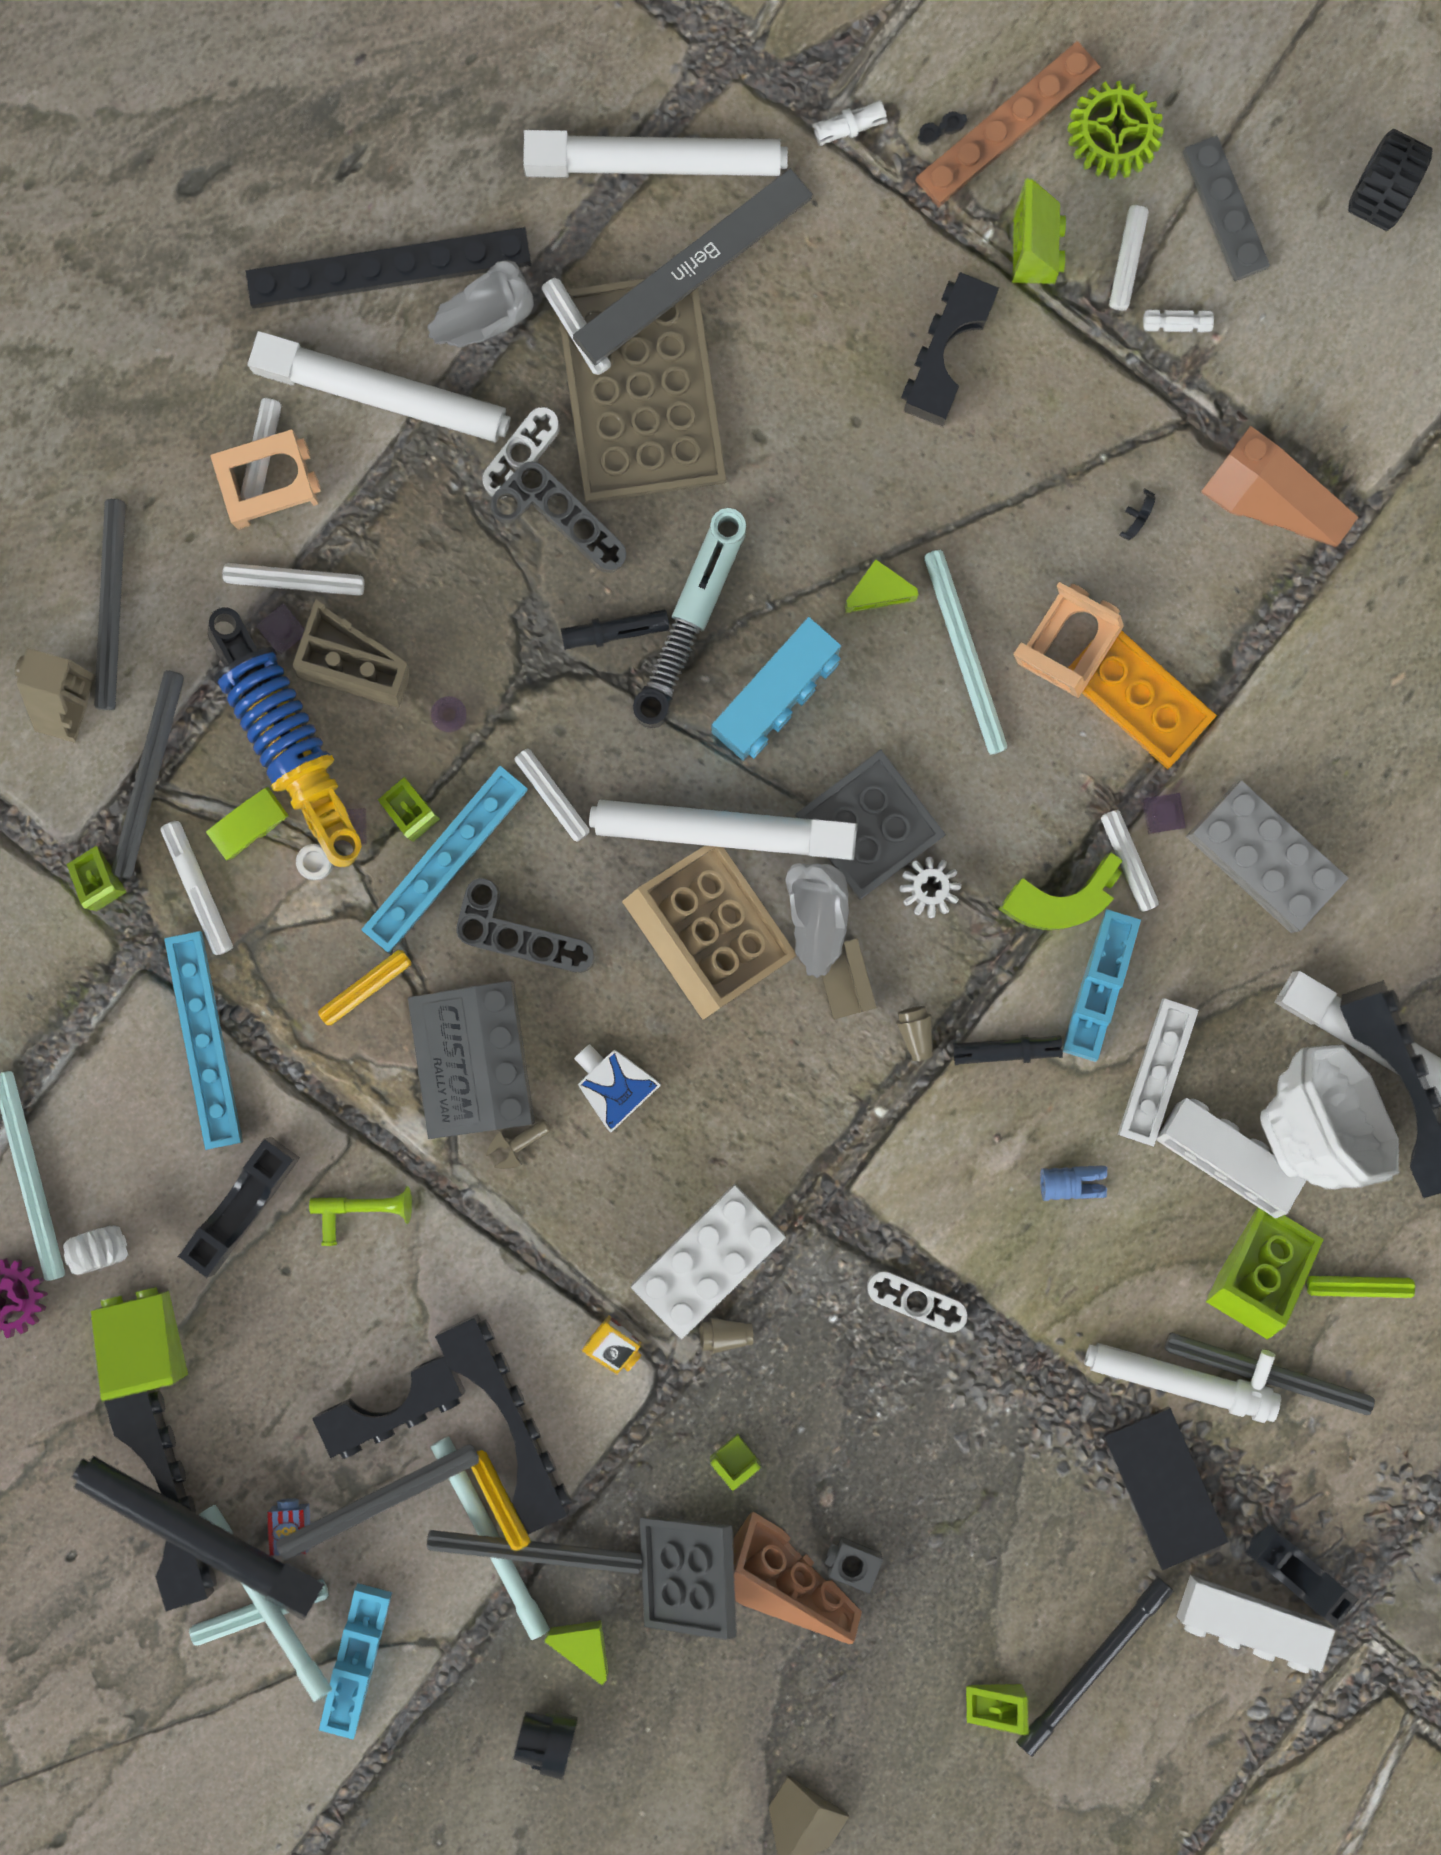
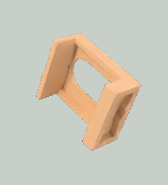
[210,429,321,530]
[1013,582,1124,698]

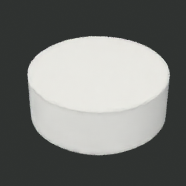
[296,844,333,880]

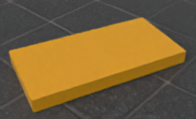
[1068,630,1217,769]

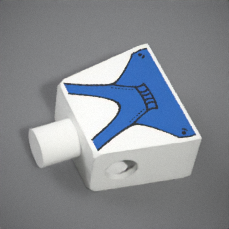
[574,1044,661,1132]

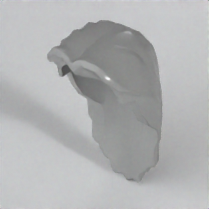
[427,260,534,348]
[785,863,849,978]

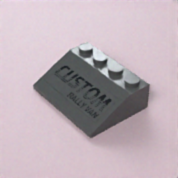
[408,981,535,1139]

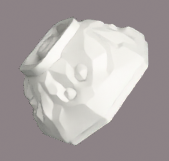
[1260,1045,1399,1189]

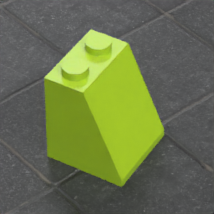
[91,1287,188,1401]

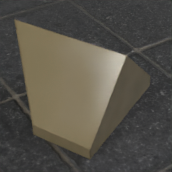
[768,1776,849,1855]

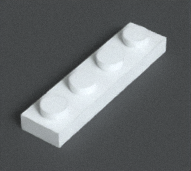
[1118,998,1199,1147]

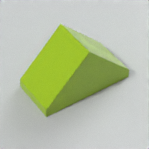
[845,559,918,613]
[378,777,440,842]
[66,845,127,911]
[544,1620,608,1686]
[966,1684,1028,1735]

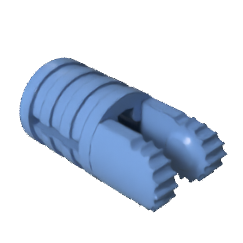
[1040,1165,1108,1201]

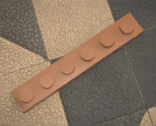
[916,41,1101,207]

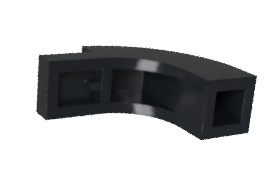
[1245,1524,1359,1628]

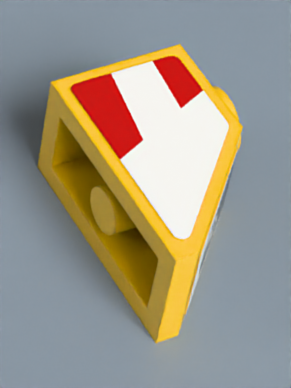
[582,1315,642,1374]

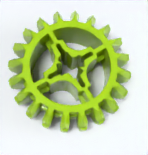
[1067,80,1164,180]

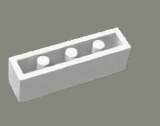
[1156,1098,1307,1219]
[1177,1575,1335,1673]

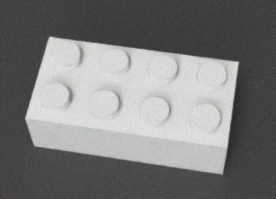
[631,1184,786,1340]

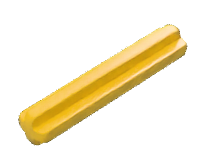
[318,950,411,1026]
[471,1450,530,1551]

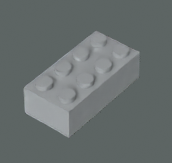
[1186,780,1349,933]

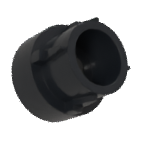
[513,1711,578,1780]

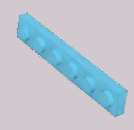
[361,766,528,953]
[164,931,243,1150]

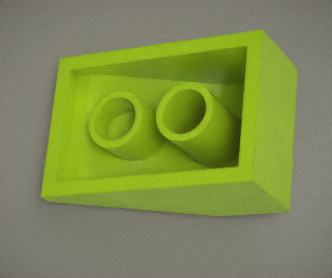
[1012,179,1066,284]
[1206,1207,1324,1340]

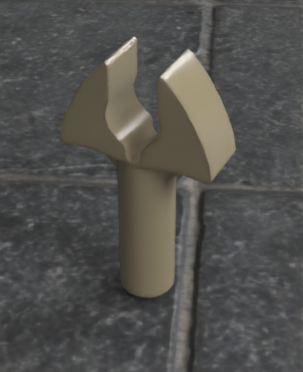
[486,1120,551,1169]

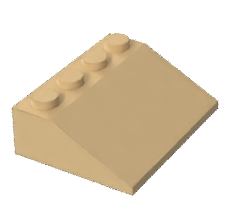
[622,846,797,1020]

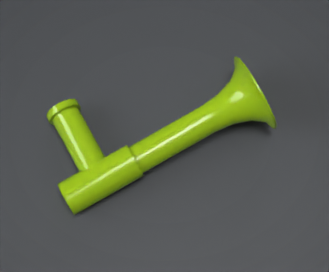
[309,1186,412,1246]

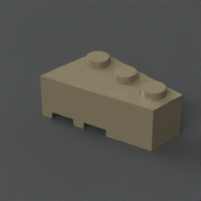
[293,599,410,708]
[15,648,96,743]

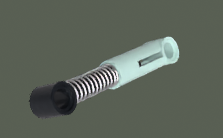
[633,508,746,729]

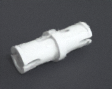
[813,100,887,146]

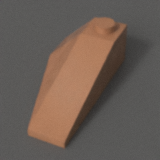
[1201,426,1359,547]
[733,1512,862,1645]

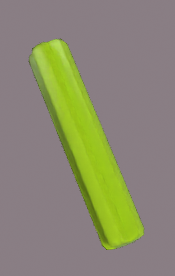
[1307,1276,1415,1298]

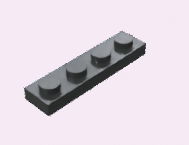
[1182,135,1270,282]

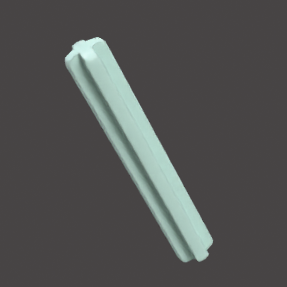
[189,1579,329,1646]

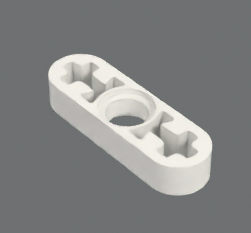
[482,407,559,499]
[867,1271,967,1332]

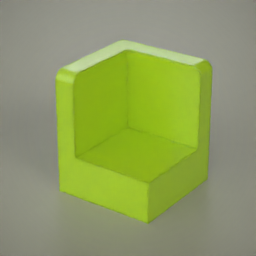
[710,1433,761,1491]

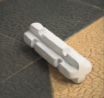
[1143,310,1214,332]

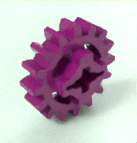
[0,1258,48,1338]

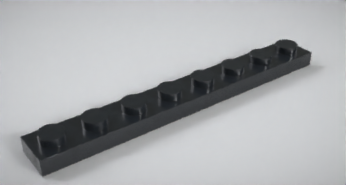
[245,227,532,309]

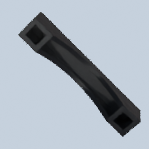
[1339,980,1441,1199]
[435,1314,572,1535]
[104,1389,217,1611]

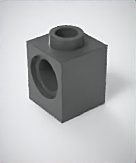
[824,1537,883,1594]

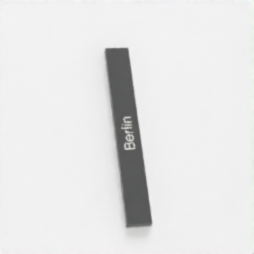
[572,168,813,366]

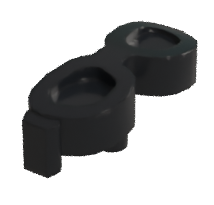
[917,111,968,146]
[1119,488,1156,541]

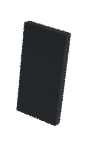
[1103,1406,1229,1571]

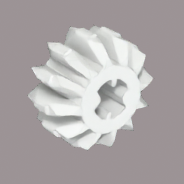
[899,857,961,918]
[63,1225,128,1275]

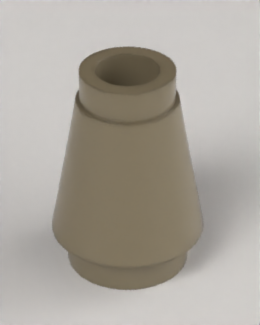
[896,1006,933,1061]
[700,1318,753,1354]

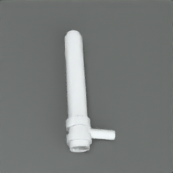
[1084,1343,1281,1423]

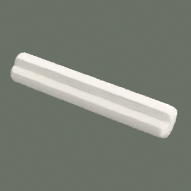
[1109,205,1149,311]
[542,278,611,375]
[240,398,281,500]
[514,749,590,842]
[1101,810,1159,912]

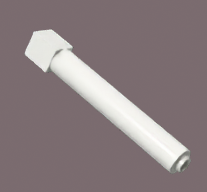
[523,130,788,177]
[247,331,511,442]
[589,800,857,860]
[1274,971,1441,1096]

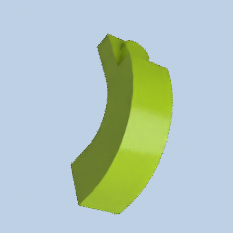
[998,852,1123,930]

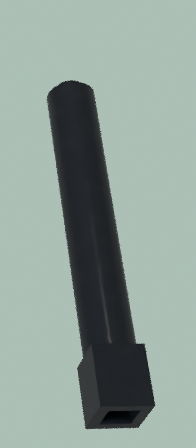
[71,1455,325,1620]

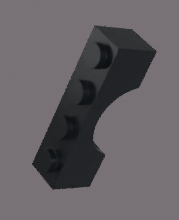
[901,272,999,427]
[178,1137,300,1278]
[312,1354,466,1459]

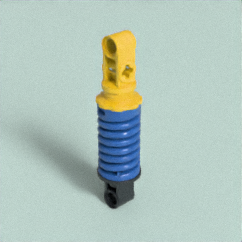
[207,607,361,867]

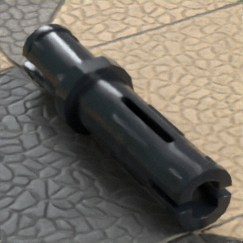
[560,609,670,650]
[953,1035,1063,1066]

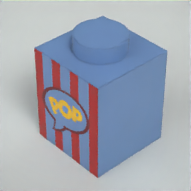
[267,1498,310,1556]

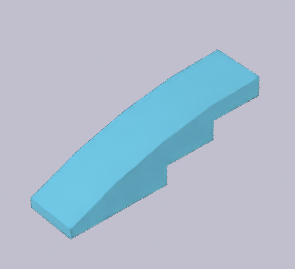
[1062,909,1141,1062]
[319,1583,392,1740]

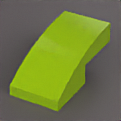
[206,787,289,861]

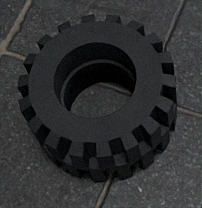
[1348,128,1433,231]

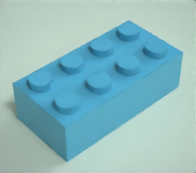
[712,617,841,761]

